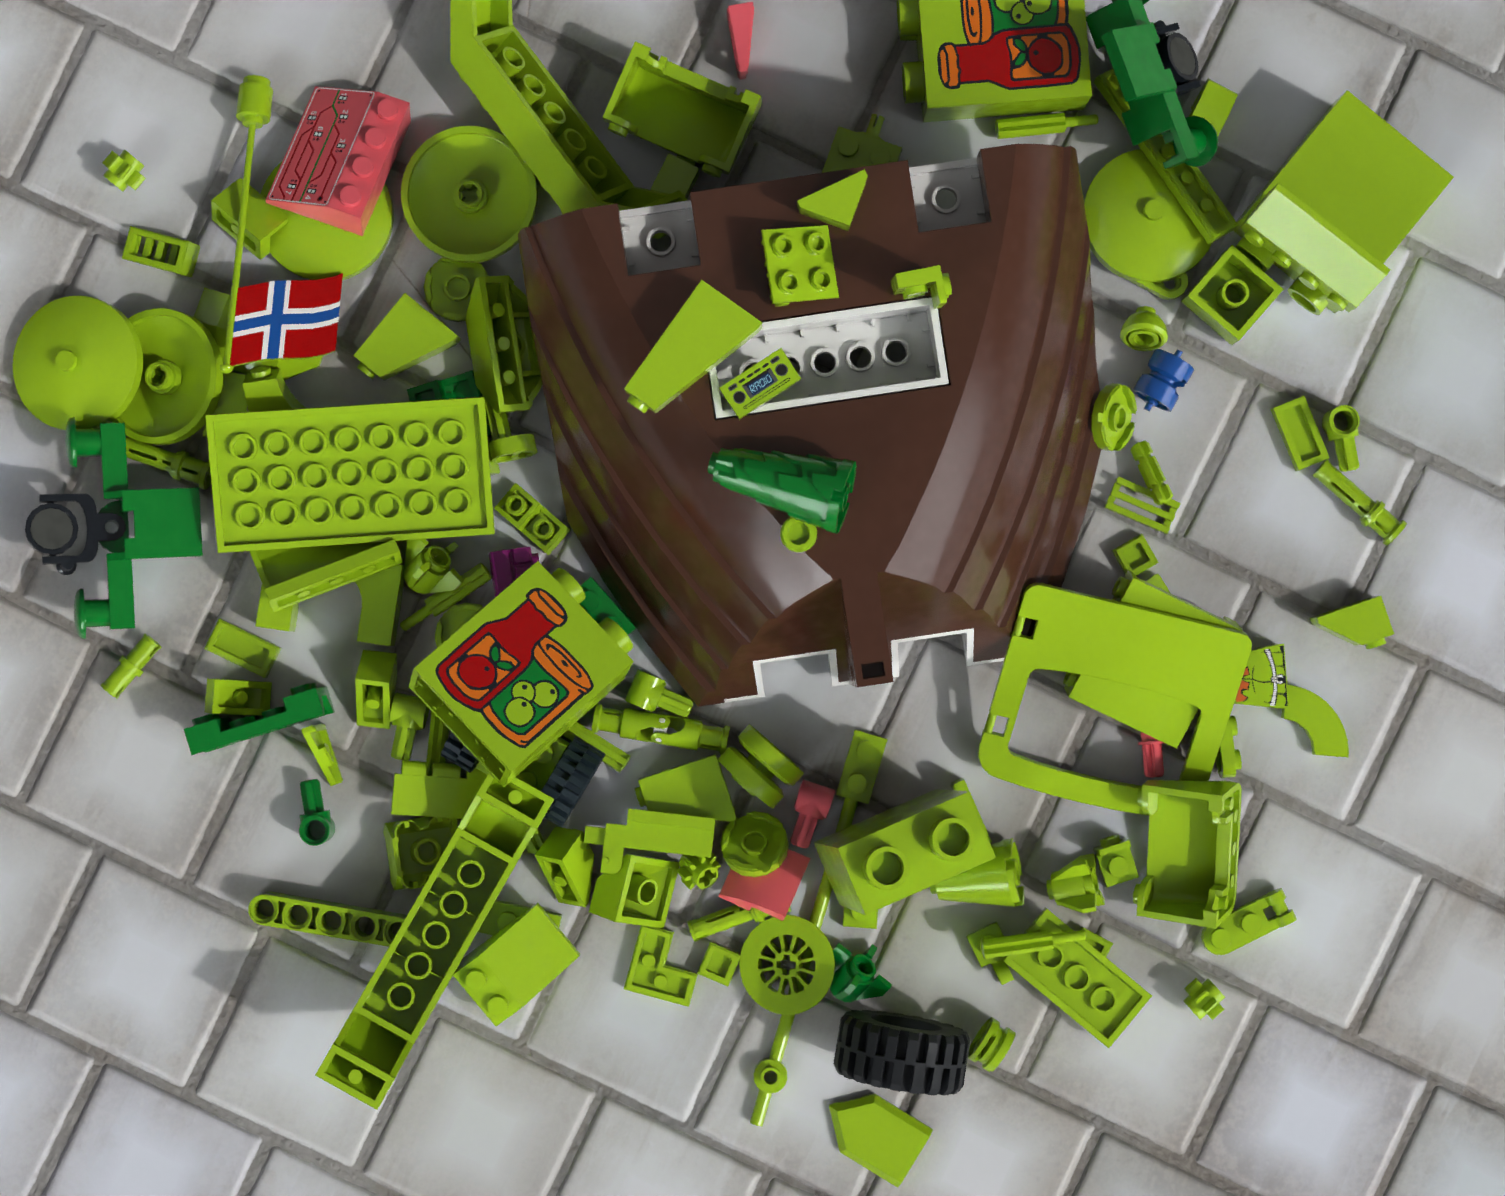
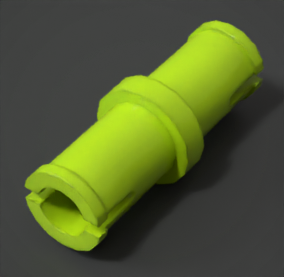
[100,633,162,699]

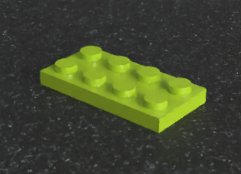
[1002,907,1152,1048]

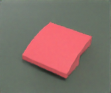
[718,849,811,921]

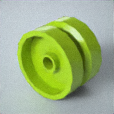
[718,724,804,809]

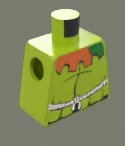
[1234,644,1289,709]

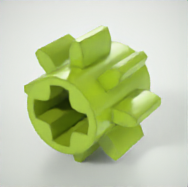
[102,149,146,192]
[676,853,721,890]
[1183,978,1226,1020]

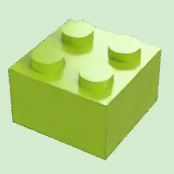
[1181,245,1284,345]

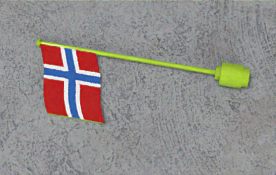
[220,75,343,374]

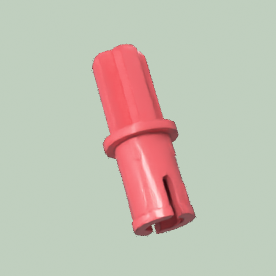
[1138,732,1165,778]

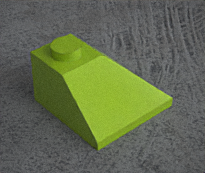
[589,854,679,928]

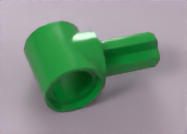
[299,779,335,846]

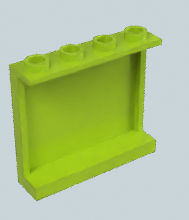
[250,539,403,612]
[1063,569,1243,749]

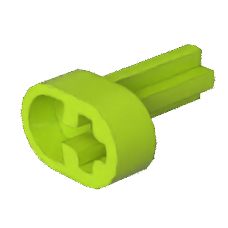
[482,395,538,463]

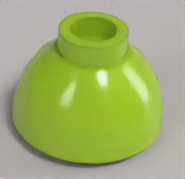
[1120,306,1168,351]

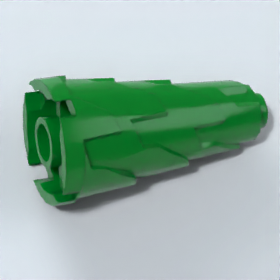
[708,448,857,534]

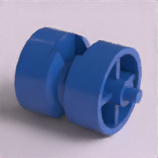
[1132,349,1194,412]

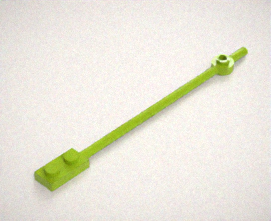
[750,730,888,1127]

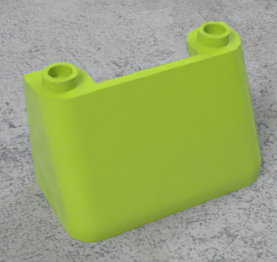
[602,41,762,178]
[1133,780,1242,929]

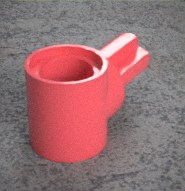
[790,779,835,848]

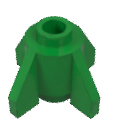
[830,943,892,1003]

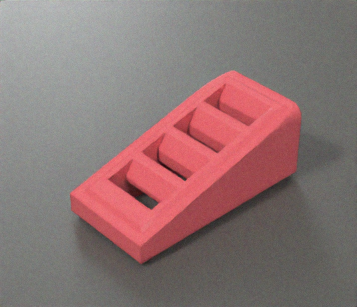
[727,2,754,80]

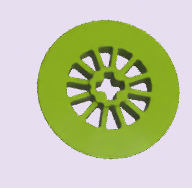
[739,915,835,1015]

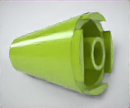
[930,838,1024,907]

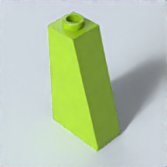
[624,280,762,414]

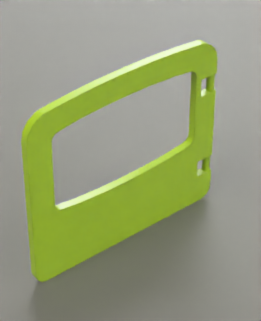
[978,582,1252,816]

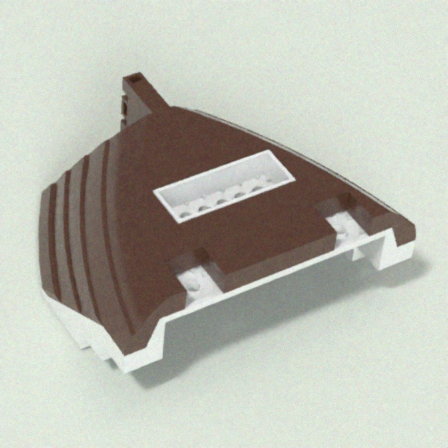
[518,144,1101,707]

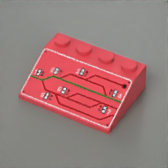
[266,86,411,236]

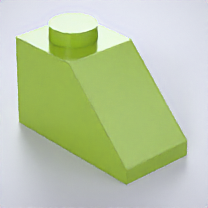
[1309,596,1394,649]
[355,650,397,729]
[535,827,594,908]

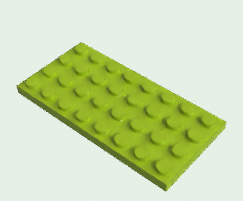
[205,396,495,553]

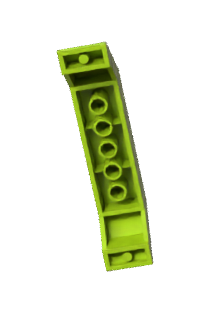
[450,0,688,239]
[315,772,554,1110]

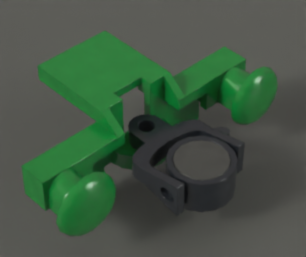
[1086,0,1218,169]
[25,417,203,639]

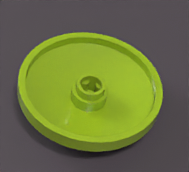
[401,126,538,263]
[1084,149,1213,284]
[260,162,394,280]
[13,296,143,430]
[112,308,223,445]

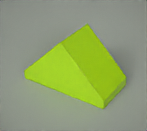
[797,169,868,231]

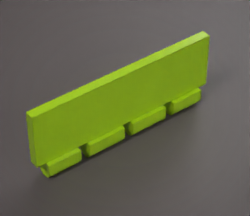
[391,760,487,819]

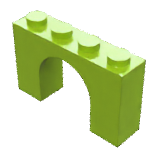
[255,565,405,646]

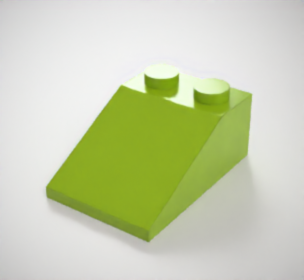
[453,903,580,1027]

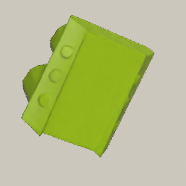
[383,817,458,890]

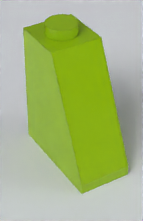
[353,293,461,381]
[634,754,737,822]

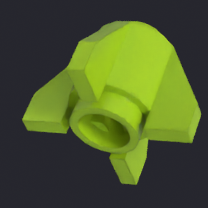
[403,539,464,594]
[1046,853,1105,913]

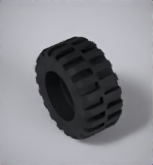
[833,1010,970,1096]

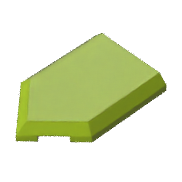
[829,1093,933,1188]

